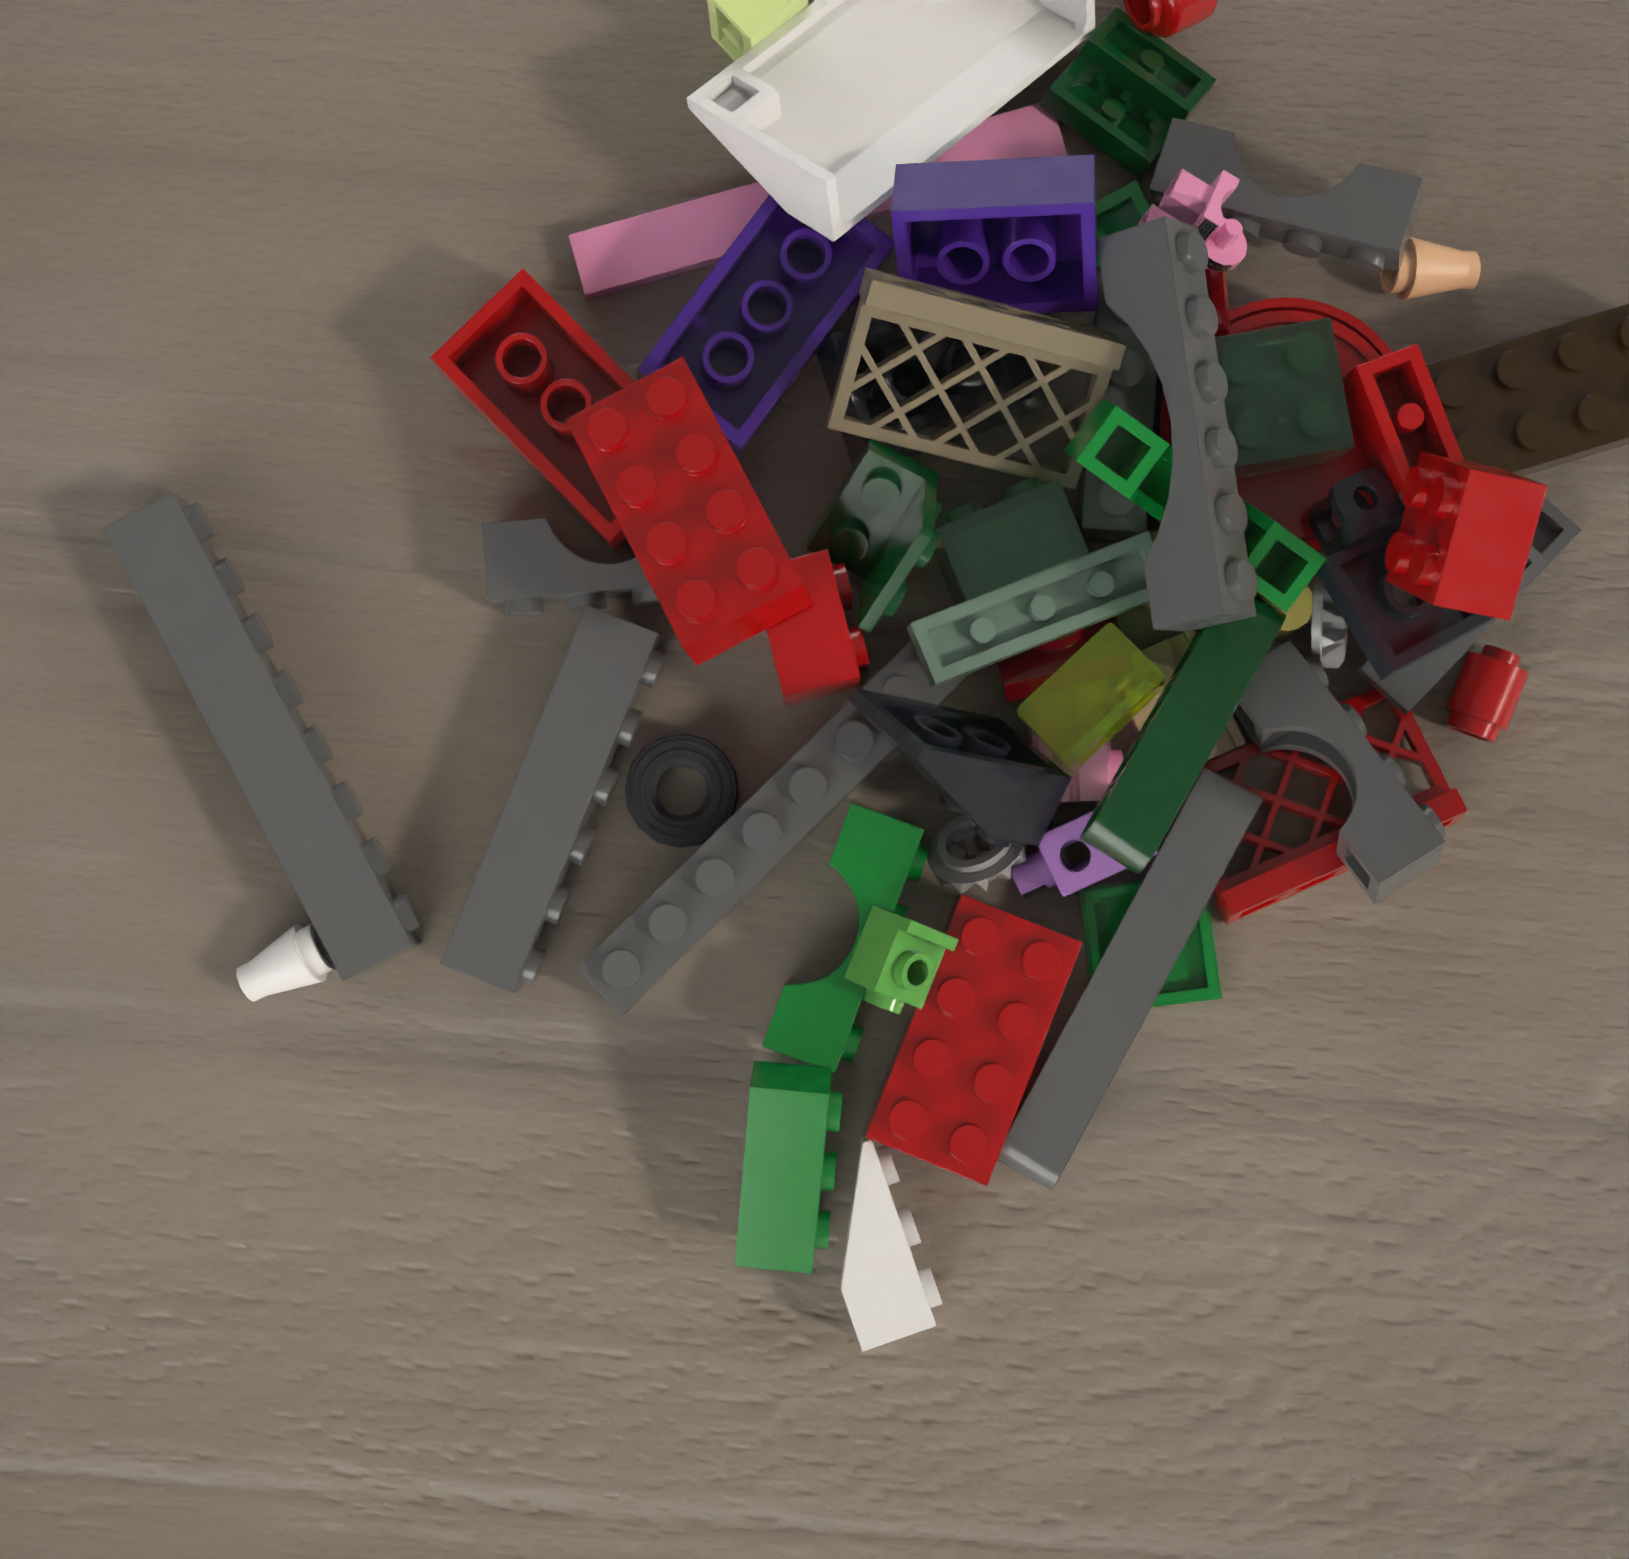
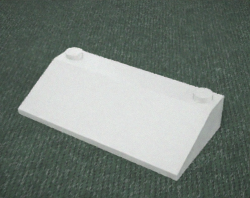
[687,0,1095,242]

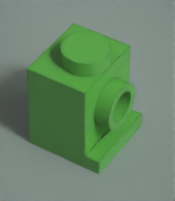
[844,905,959,1015]

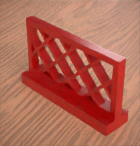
[1177,688,1468,925]

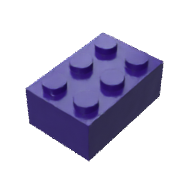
[891,154,1098,313]

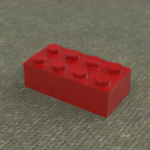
[430,268,634,552]
[565,357,814,666]
[864,894,1083,1186]

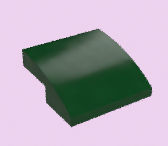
[1039,7,1216,179]

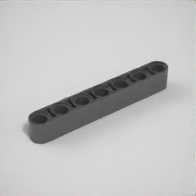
[998,768,1263,1191]

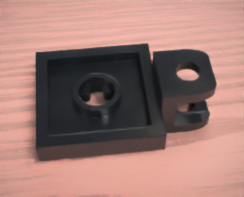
[1307,467,1494,681]

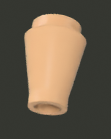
[1380,237,1481,300]

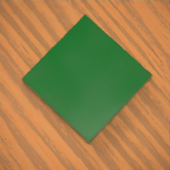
[1077,879,1222,1007]

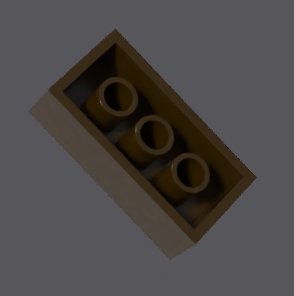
[1426,304,1629,476]

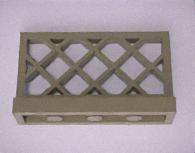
[826,267,1127,490]

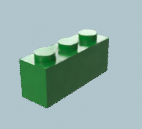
[735,1060,843,1273]

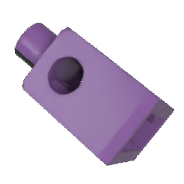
[1011,809,1160,899]

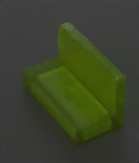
[1017,623,1166,777]

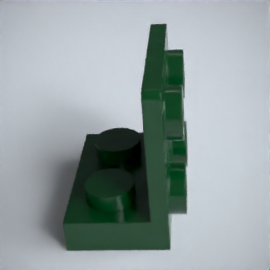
[806,439,942,633]

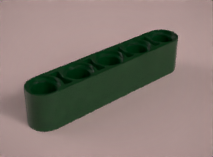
[1080,595,1287,874]

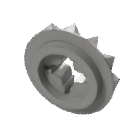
[1311,578,1348,668]
[927,814,1027,894]

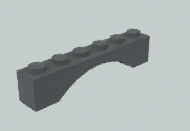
[1096,216,1257,632]

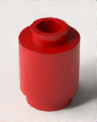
[1445,644,1529,744]

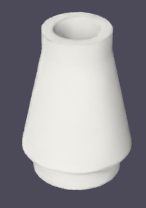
[236,923,336,1002]

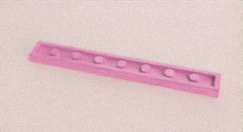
[568,102,1068,300]

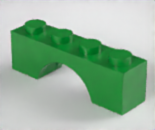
[1063,397,1327,613]
[762,803,930,1073]

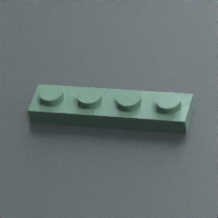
[906,531,1153,688]

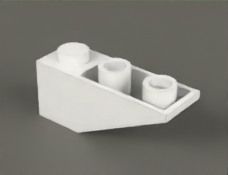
[840,1136,943,1352]

